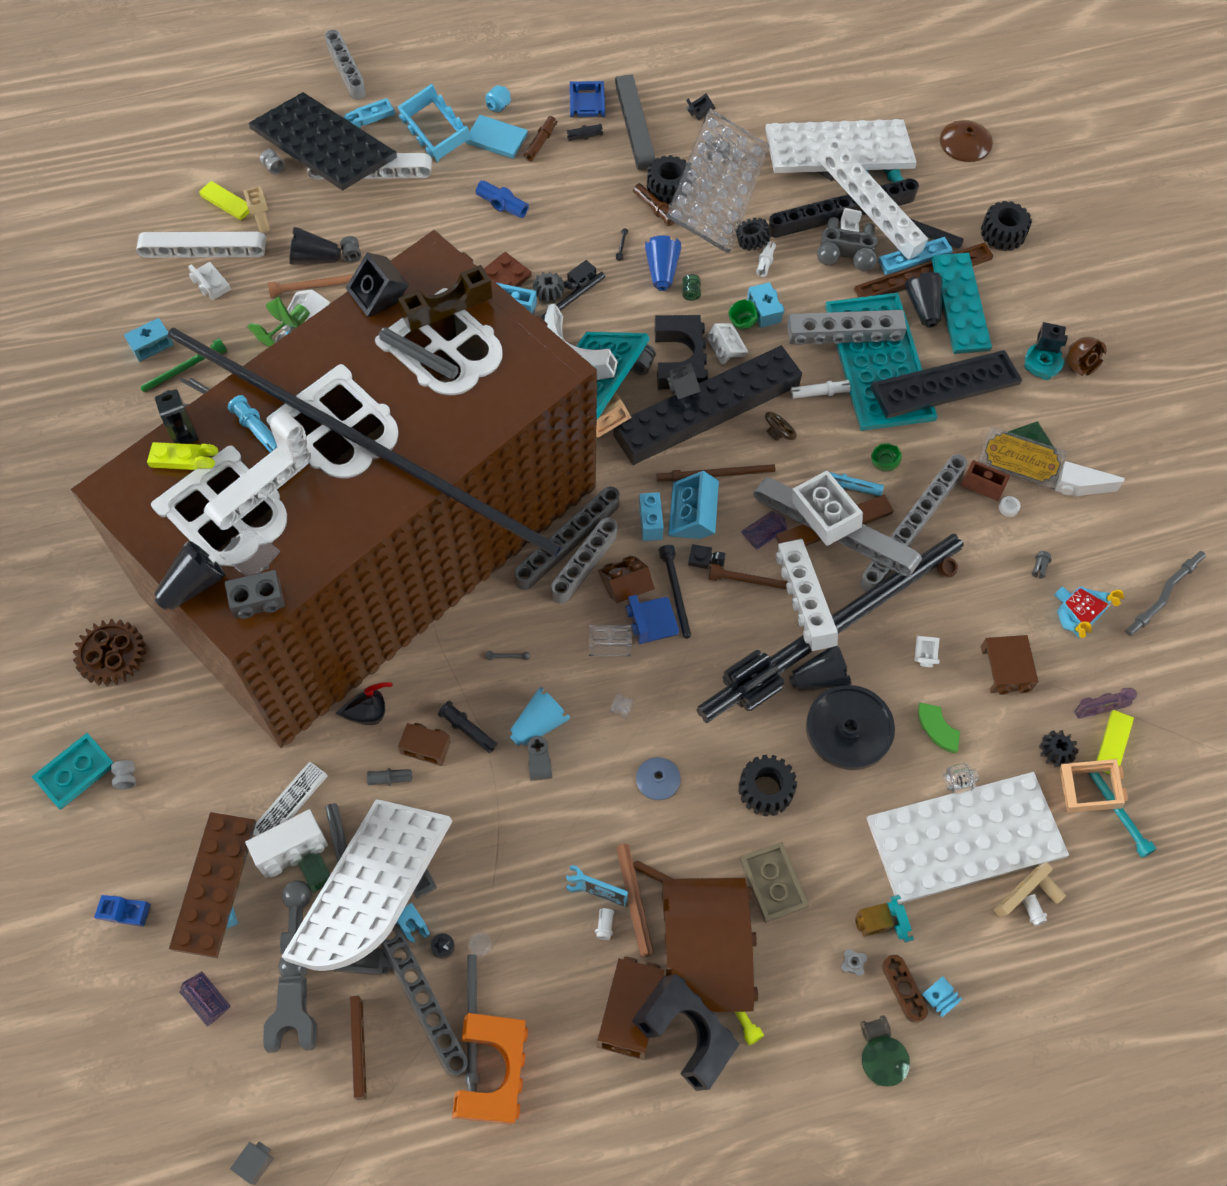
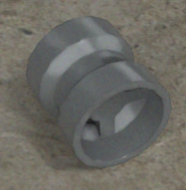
[340,236,362,263]

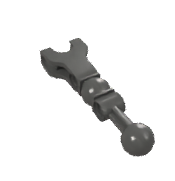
[263,880,317,1053]

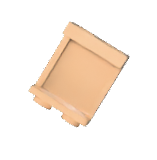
[596,392,632,438]

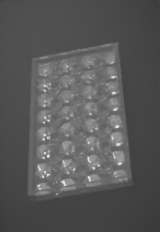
[666,108,769,253]

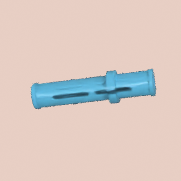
[829,472,884,497]

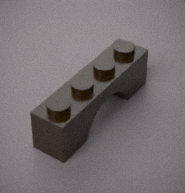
[398,265,493,332]

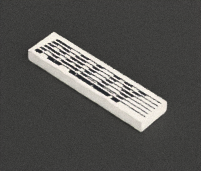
[253,761,328,836]

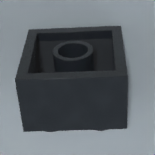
[346,252,409,317]

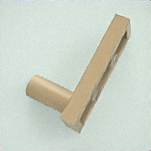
[243,186,270,232]
[993,862,1066,917]

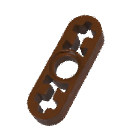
[882,955,928,1023]

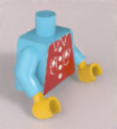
[1054,586,1124,638]

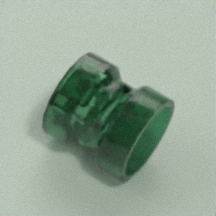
[682,274,701,301]

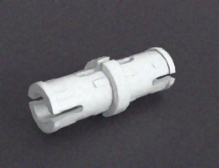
[756,241,776,277]

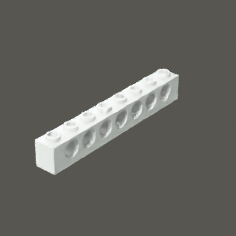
[817,137,928,260]

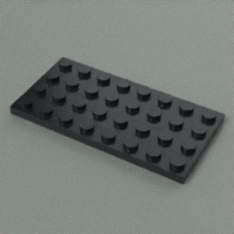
[249,92,397,191]

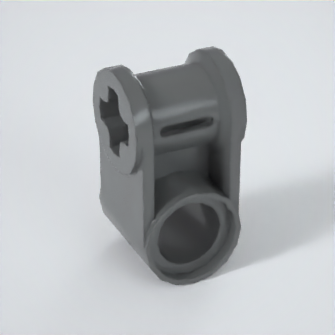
[528,736,552,781]

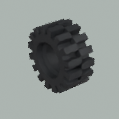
[736,217,771,251]

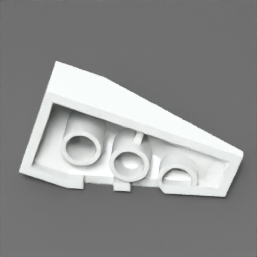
[275,289,330,343]

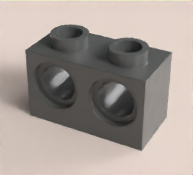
[667,363,701,399]
[225,570,285,619]

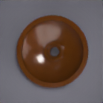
[940,120,993,162]

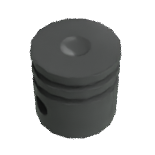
[630,344,656,375]

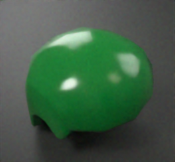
[728,299,758,330]
[871,443,902,472]

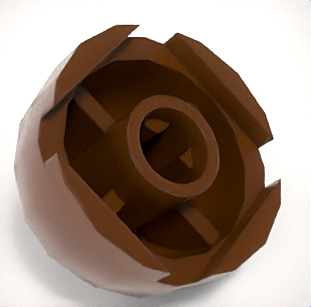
[1067,337,1107,376]

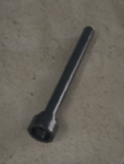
[658,545,691,639]

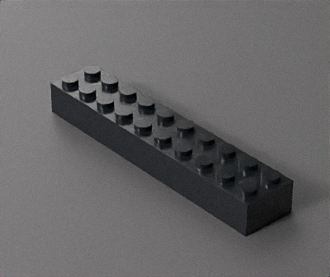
[614,345,802,465]

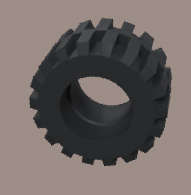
[647,155,692,205]
[981,201,1032,251]
[738,755,797,817]

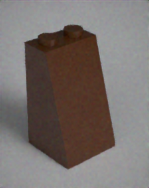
[597,956,665,1060]

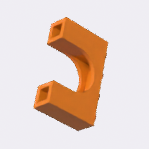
[452,1013,528,1125]

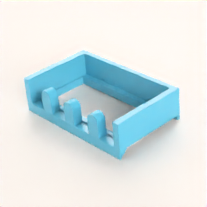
[398,84,473,162]

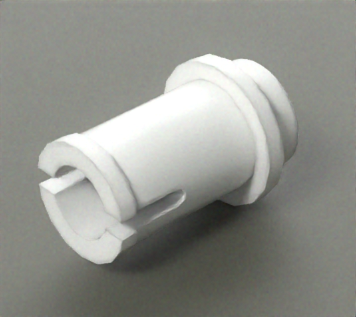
[1022,894,1047,926]
[595,908,614,940]

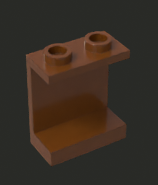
[981,635,1038,695]

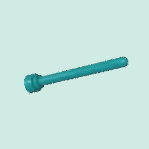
[1088,772,1157,858]

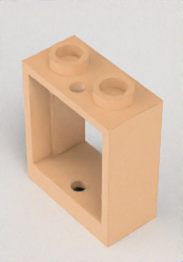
[1060,759,1128,813]

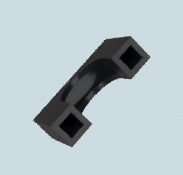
[654,315,708,390]
[632,974,740,1091]

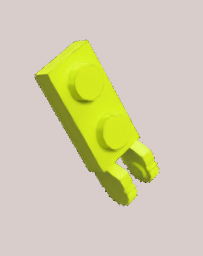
[147,442,218,470]

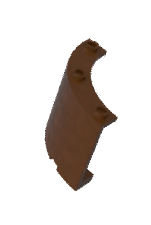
[662,877,758,1013]

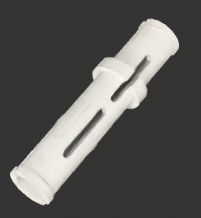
[790,380,850,399]

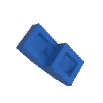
[94,895,151,927]

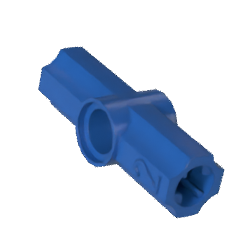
[475,180,529,218]

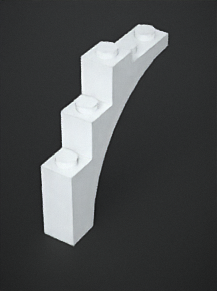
[544,304,618,380]

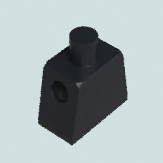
[155,389,199,444]

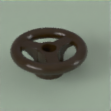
[765,412,797,441]

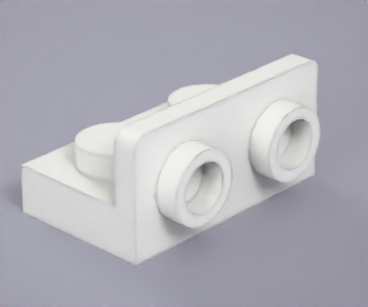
[188,262,231,301]
[706,323,748,364]

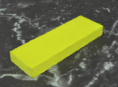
[199,181,250,221]
[1096,710,1134,774]

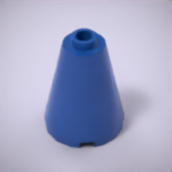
[645,235,682,291]

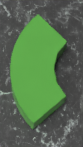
[918,703,960,754]

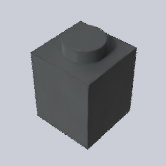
[230,1141,274,1185]

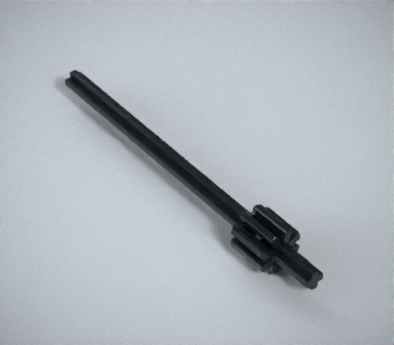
[696,533,964,723]

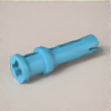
[227,395,277,453]

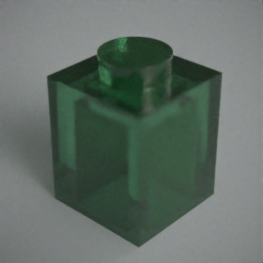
[298,852,331,893]

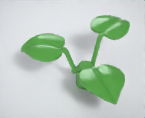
[247,297,310,347]

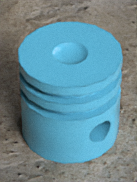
[922,976,963,1017]

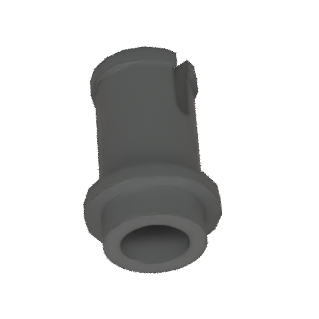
[1032,551,1052,579]

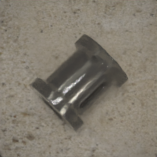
[860,1015,891,1043]

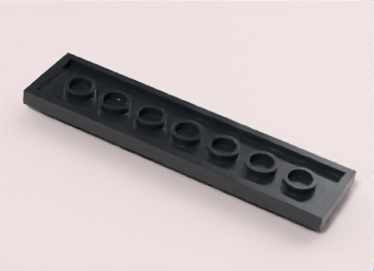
[870,350,1022,418]

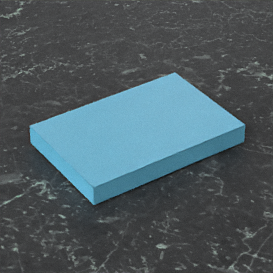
[466,115,528,159]

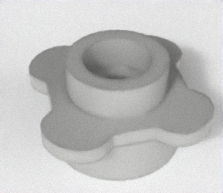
[841,949,867,976]

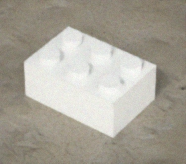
[792,470,863,546]
[245,809,329,878]

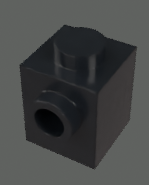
[1035,322,1068,353]

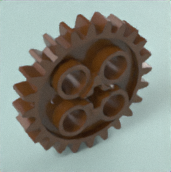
[73,619,146,686]

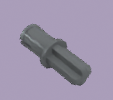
[367,768,413,786]

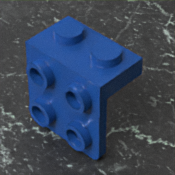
[625,595,679,644]

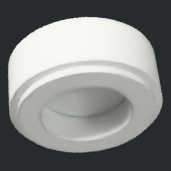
[999,496,1021,517]

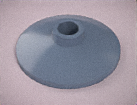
[636,757,680,800]

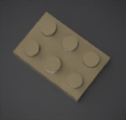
[740,842,809,923]

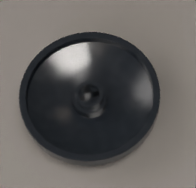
[806,685,895,770]

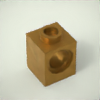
[855,903,894,937]

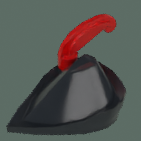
[336,682,393,726]

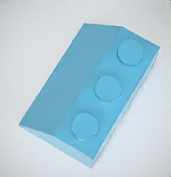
[669,471,719,539]

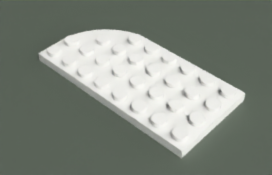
[282,799,453,971]

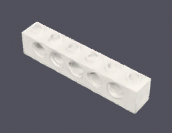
[776,539,838,651]

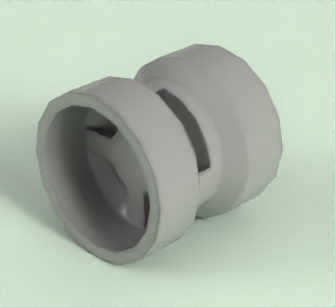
[260,149,285,175]
[111,760,136,790]

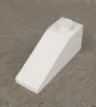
[1055,461,1125,496]

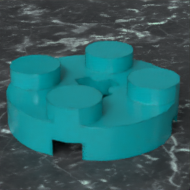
[1024,344,1065,380]
[887,894,914,943]

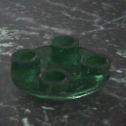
[861,1036,910,1087]

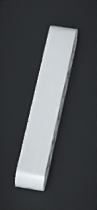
[307,153,432,179]
[136,232,267,258]

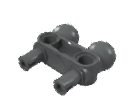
[817,217,878,272]

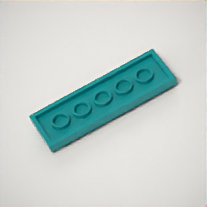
[931,253,992,354]

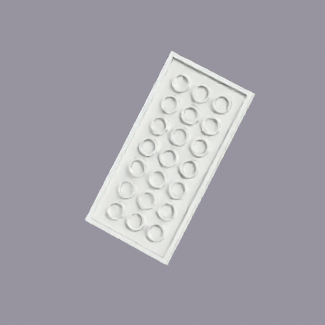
[765,119,917,173]
[867,772,1069,904]

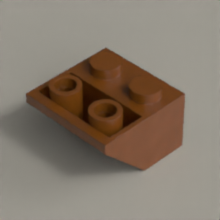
[598,556,655,604]

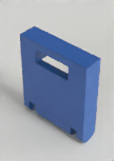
[570,81,605,117]

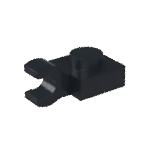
[688,544,726,569]

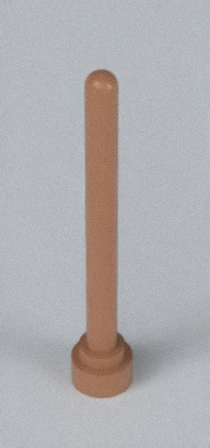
[268,274,354,297]

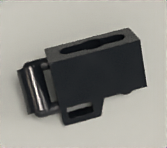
[563,260,596,290]

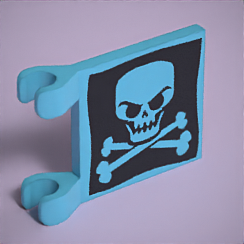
[566,865,628,907]

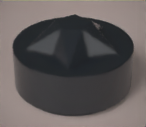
[431,933,455,959]

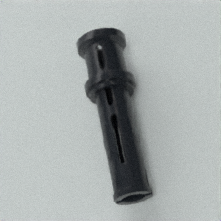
[438,700,498,754]

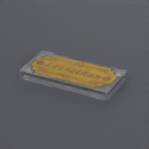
[978,426,1068,490]

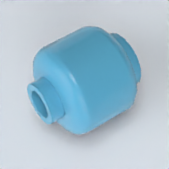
[485,85,511,112]

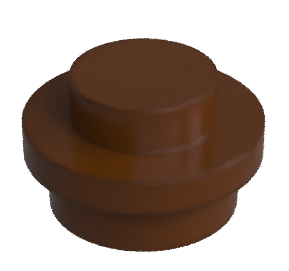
[937,557,958,578]

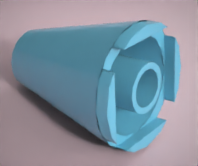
[510,687,570,746]

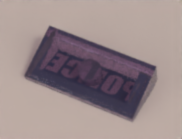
[741,511,787,549]
[179,971,231,1027]

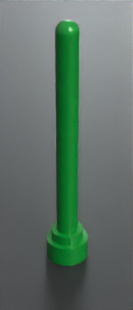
[141,338,227,392]

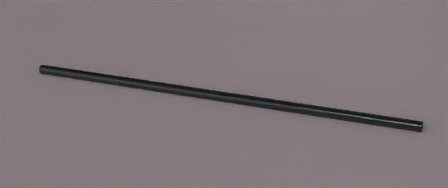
[168,328,562,557]

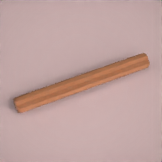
[616,844,654,957]

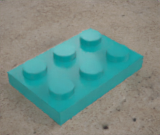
[31,733,114,810]

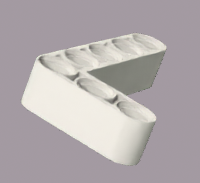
[204,411,312,530]

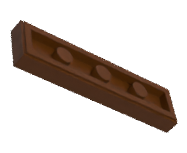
[350,996,367,1101]

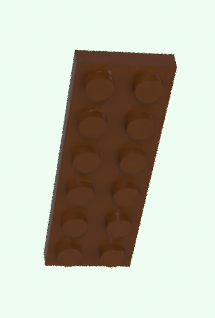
[169,812,256,959]

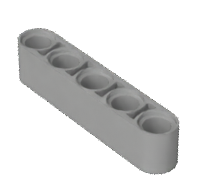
[325,30,366,100]
[551,518,617,604]

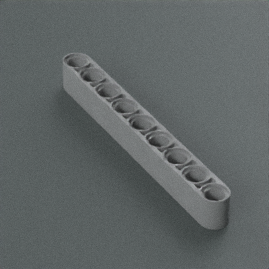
[860,454,967,592]
[753,477,922,577]

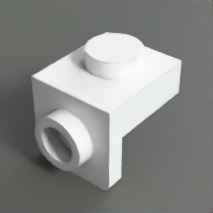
[839,208,862,232]
[914,636,940,667]

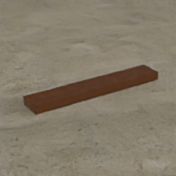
[775,495,894,546]

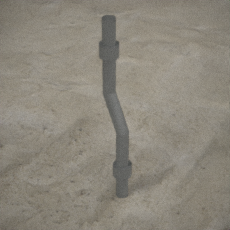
[1125,551,1206,636]

